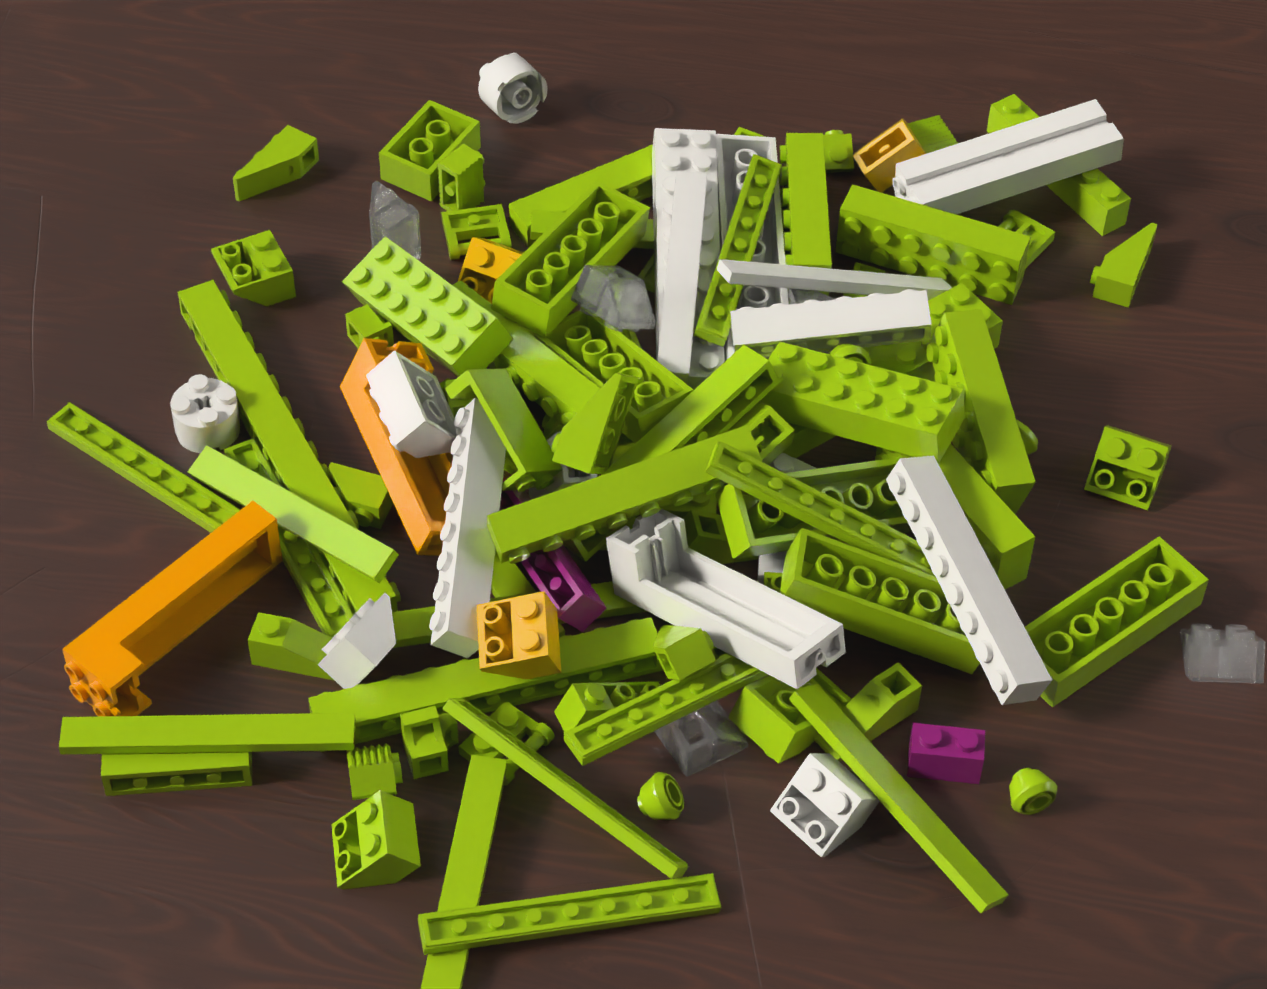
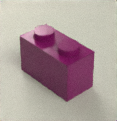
[907,723,985,784]

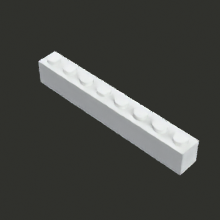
[429,398,506,658]
[886,455,1052,705]

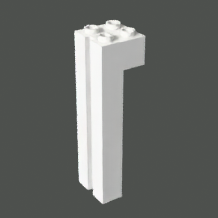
[892,99,1124,214]
[606,509,846,689]

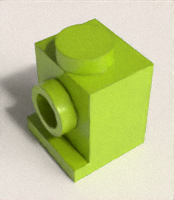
[345,304,394,349]

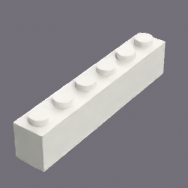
[730,289,932,358]

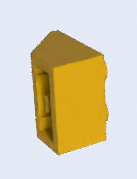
[853,118,926,193]
[458,237,524,304]
[477,591,561,679]

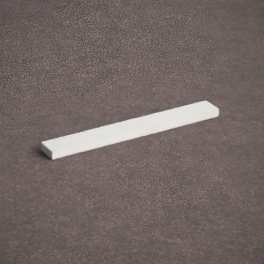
[657,171,708,381]
[717,259,952,300]

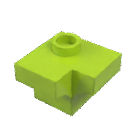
[400,706,458,779]

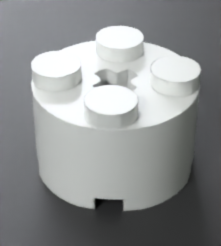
[478,53,547,124]
[170,374,240,453]

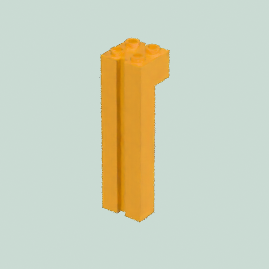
[340,338,453,556]
[62,501,283,716]

